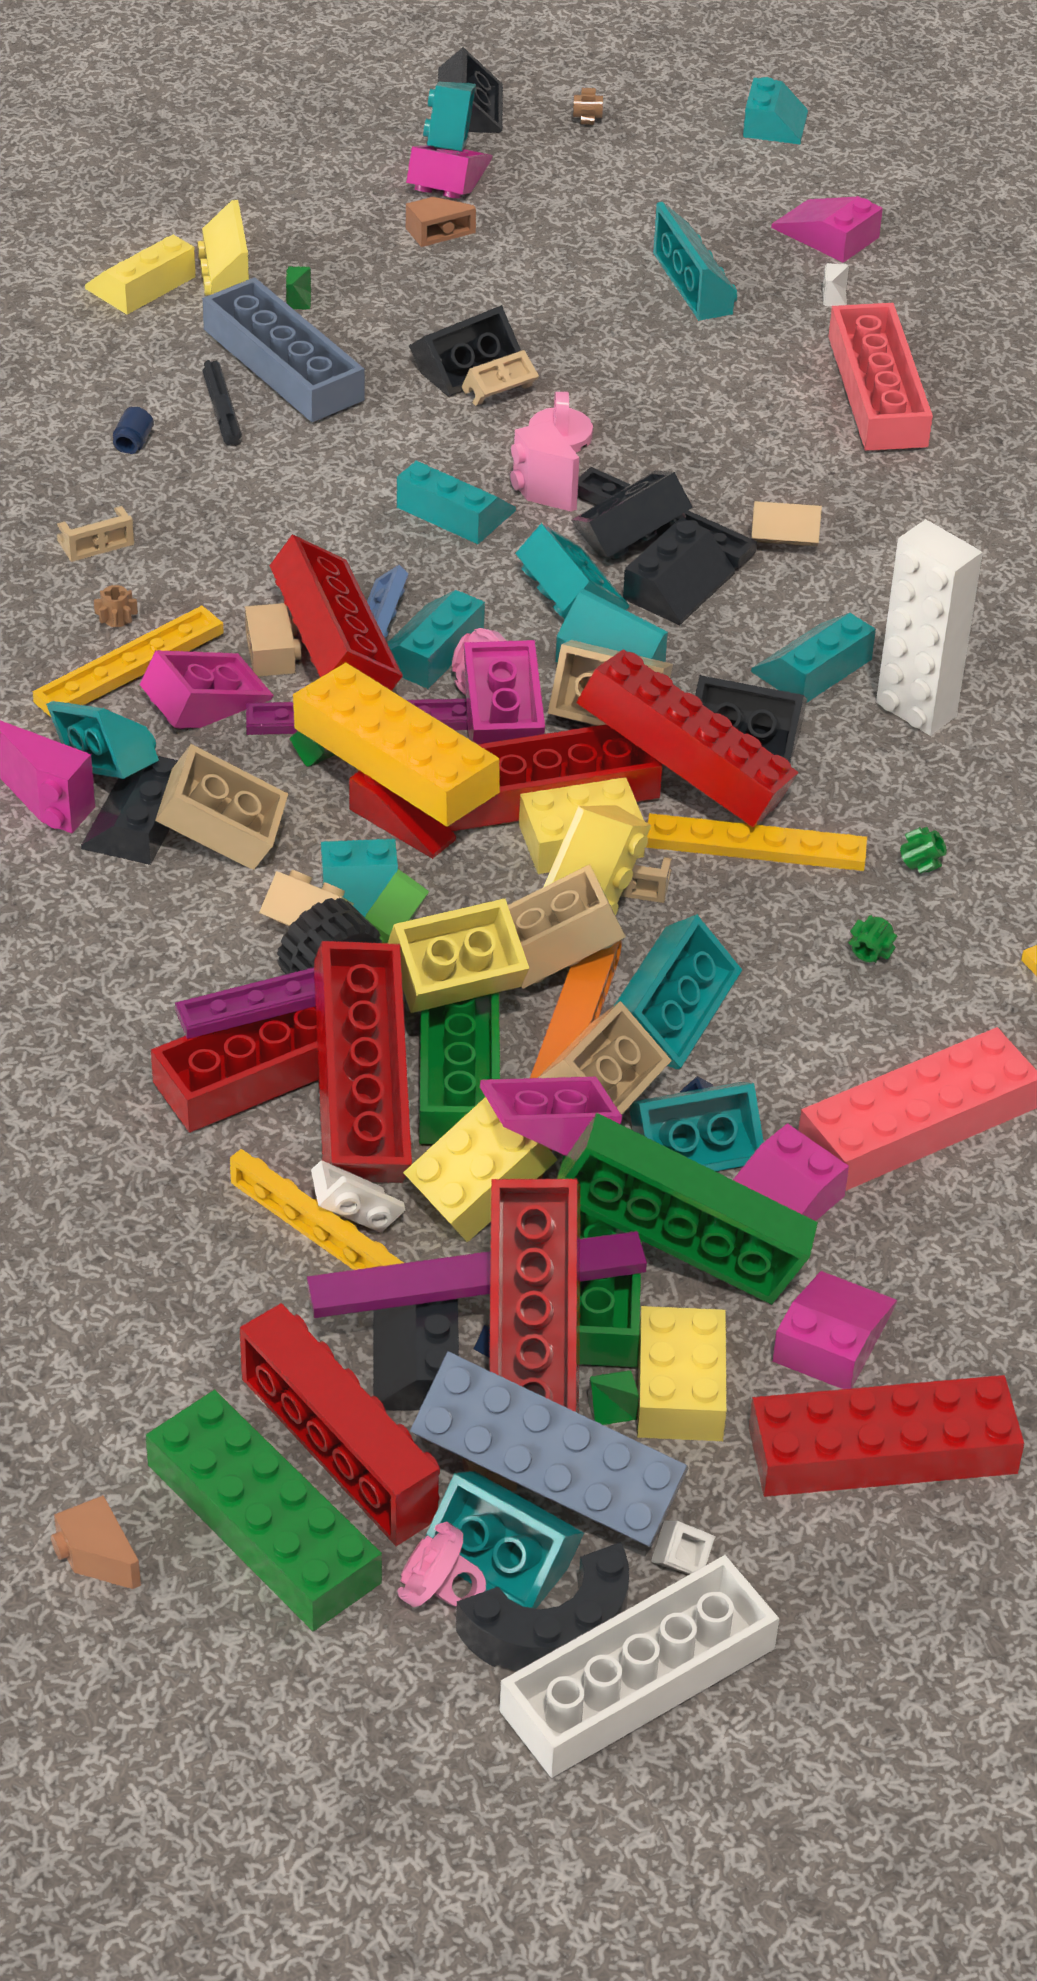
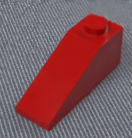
[349,771,456,859]

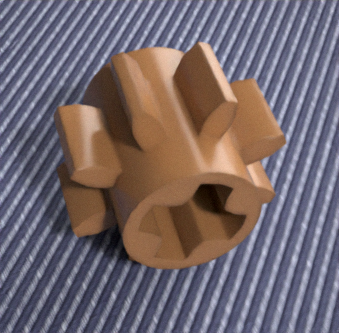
[573,88,603,125]
[94,585,138,627]

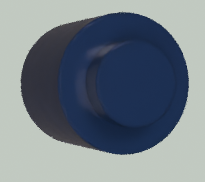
[113,407,154,454]

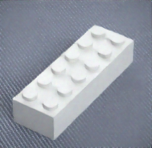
[876,519,983,736]
[500,1555,779,1778]

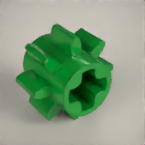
[900,826,947,874]
[848,915,898,963]

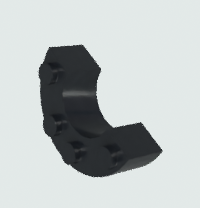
[456,1542,629,1671]

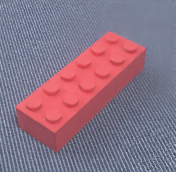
[828,303,933,451]
[798,1027,1037,1191]

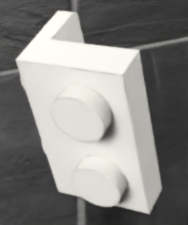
[311,1160,405,1233]

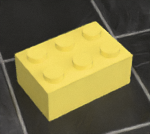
[519,777,645,874]
[388,899,529,1013]
[403,1097,557,1242]
[637,1306,727,1441]

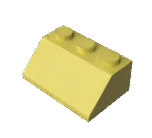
[197,200,249,295]
[85,234,196,314]
[544,805,652,916]

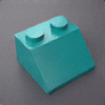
[743,77,808,145]
[423,82,476,151]
[321,839,398,917]

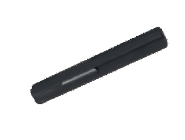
[202,360,242,446]

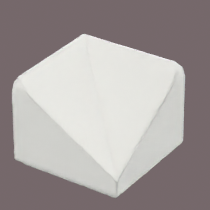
[822,263,849,306]
[651,1520,715,1575]

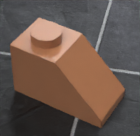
[406,197,476,247]
[51,1495,141,1589]

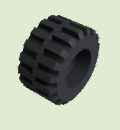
[277,898,382,974]

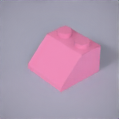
[510,420,579,511]

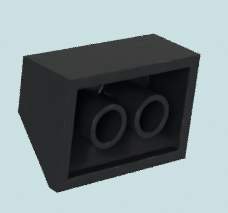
[438,47,503,133]
[409,305,521,397]
[571,470,693,560]
[623,518,735,626]
[695,675,807,763]
[81,756,178,865]
[373,1298,459,1411]

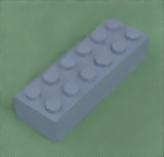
[202,277,365,422]
[410,1352,689,1548]

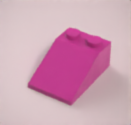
[406,145,493,199]
[771,196,883,263]
[464,640,545,744]
[139,650,274,729]
[0,720,95,833]
[480,1076,622,1156]
[733,1123,849,1221]
[772,1271,897,1389]

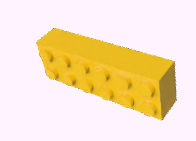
[293,663,500,826]

